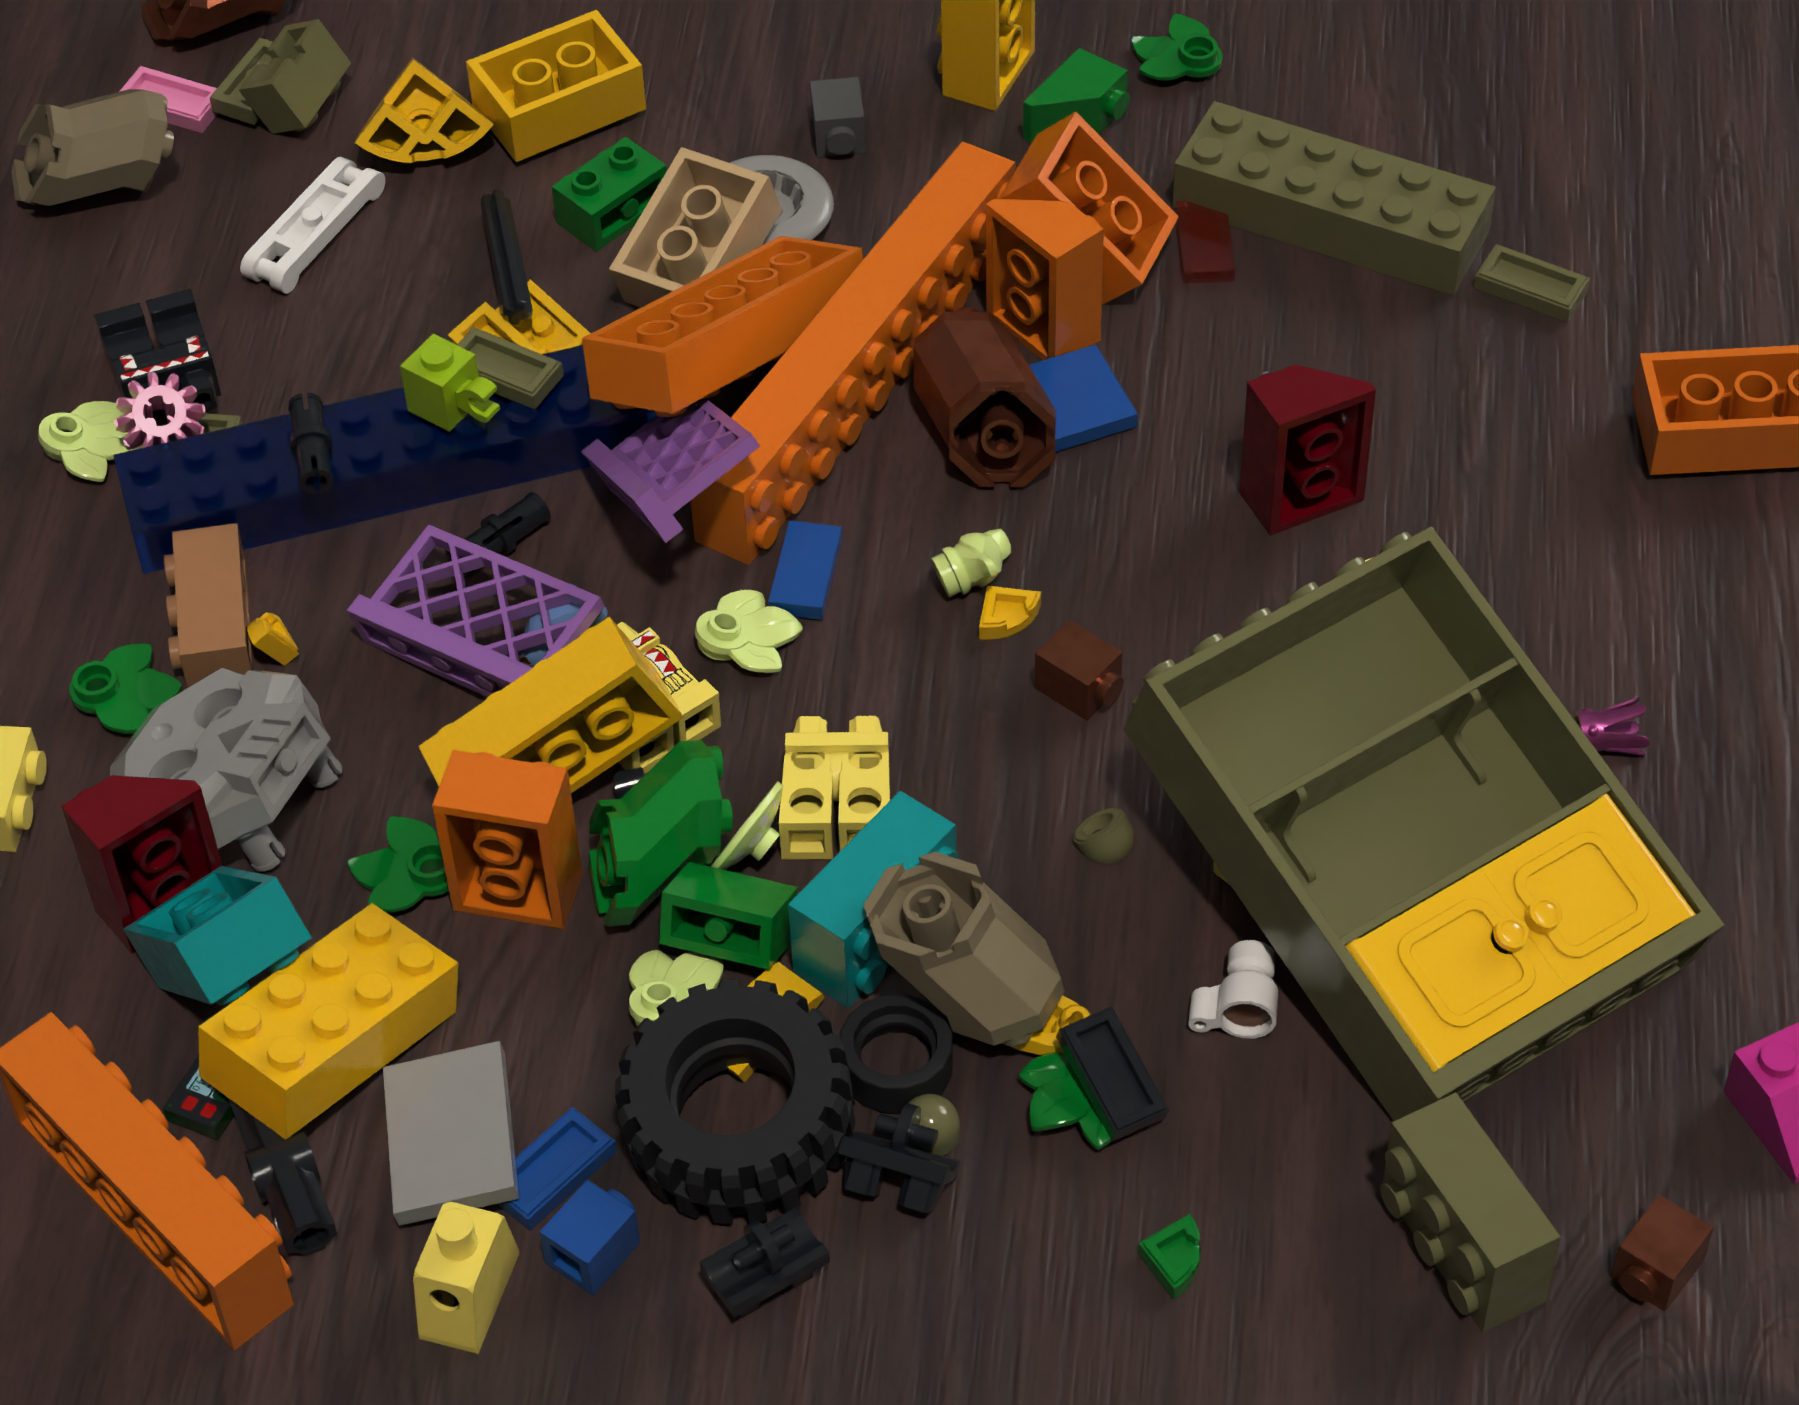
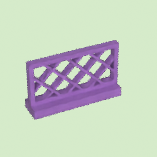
[581,398,760,543]
[346,524,605,697]

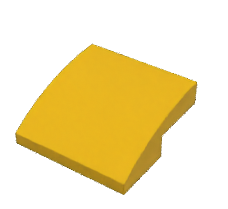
[448,279,591,371]

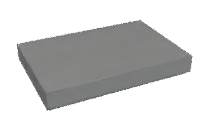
[383,1041,519,1226]

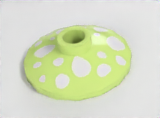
[710,781,783,870]

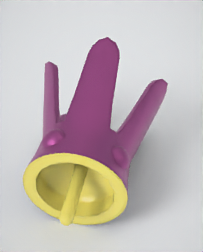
[1574,697,1650,756]

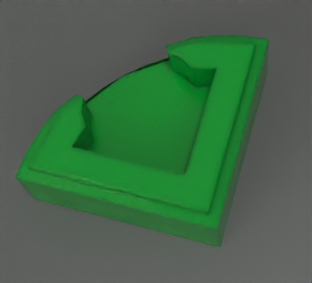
[1138,1214,1201,1300]

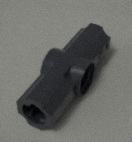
[229,1099,337,1256]

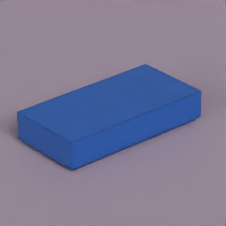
[768,520,843,620]
[497,1107,617,1231]

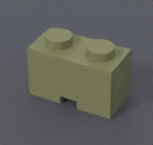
[239,19,351,134]

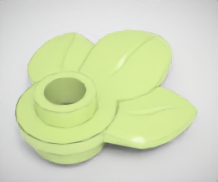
[38,401,143,482]
[695,590,803,673]
[629,950,723,1026]

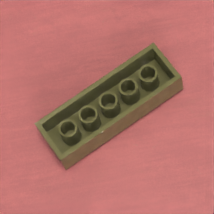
[1173,101,1496,296]

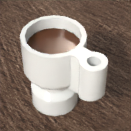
[1188,940,1279,1039]

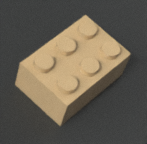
[609,147,782,307]

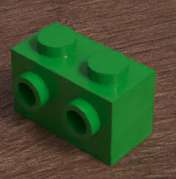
[552,137,667,252]
[659,862,798,970]

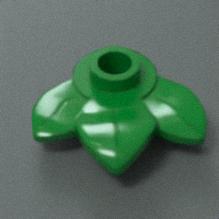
[1132,13,1223,80]
[69,644,182,734]
[348,817,449,912]
[1019,1053,1112,1150]

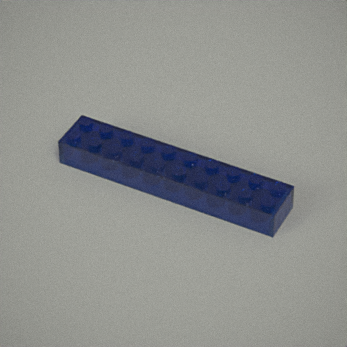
[113,345,656,574]

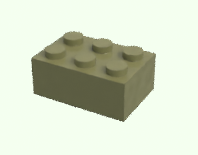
[1380,1092,1561,1333]

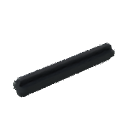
[480,189,533,325]

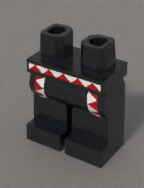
[94,289,221,425]

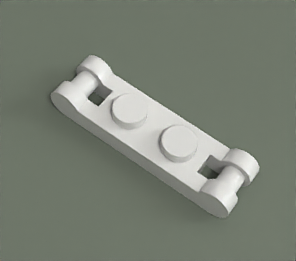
[240,156,385,294]

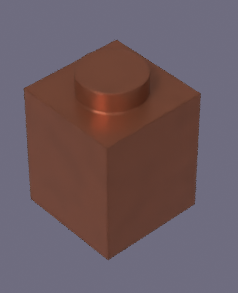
[1035,620,1124,721]
[1611,1194,1714,1312]

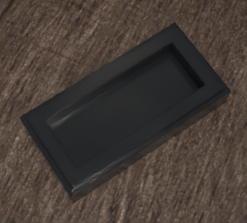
[1056,1006,1169,1141]

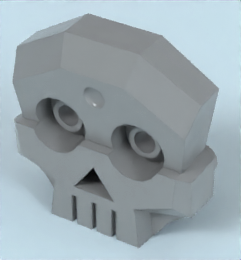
[110,668,342,872]

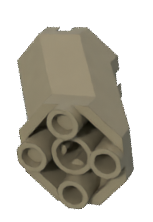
[11,89,174,206]
[863,852,1065,1046]

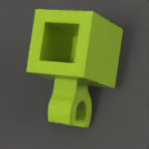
[400,333,500,432]

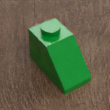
[1023,48,1130,143]

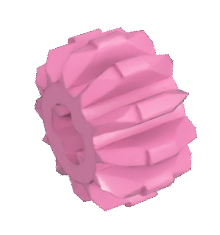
[114,372,206,463]

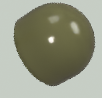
[1073,808,1134,864]
[909,1094,960,1156]

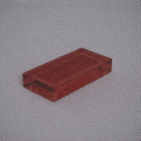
[1175,201,1235,283]

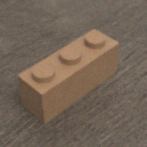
[164,523,254,688]

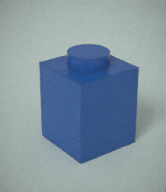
[539,1179,640,1296]

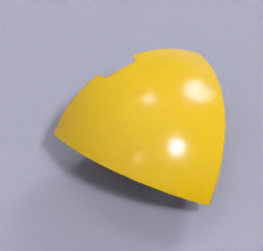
[355,57,494,163]

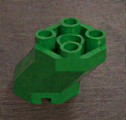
[589,740,733,926]

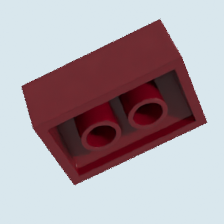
[1239,364,1376,536]
[61,775,222,954]

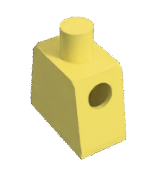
[413,1202,519,1354]

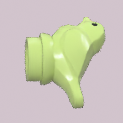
[931,529,1011,598]

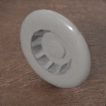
[730,155,834,245]

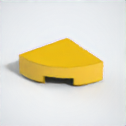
[979,586,1041,640]
[247,612,299,666]

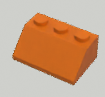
[986,199,1104,360]

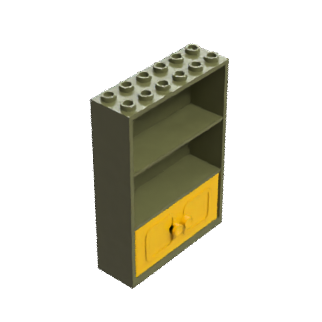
[1123,526,1725,1121]

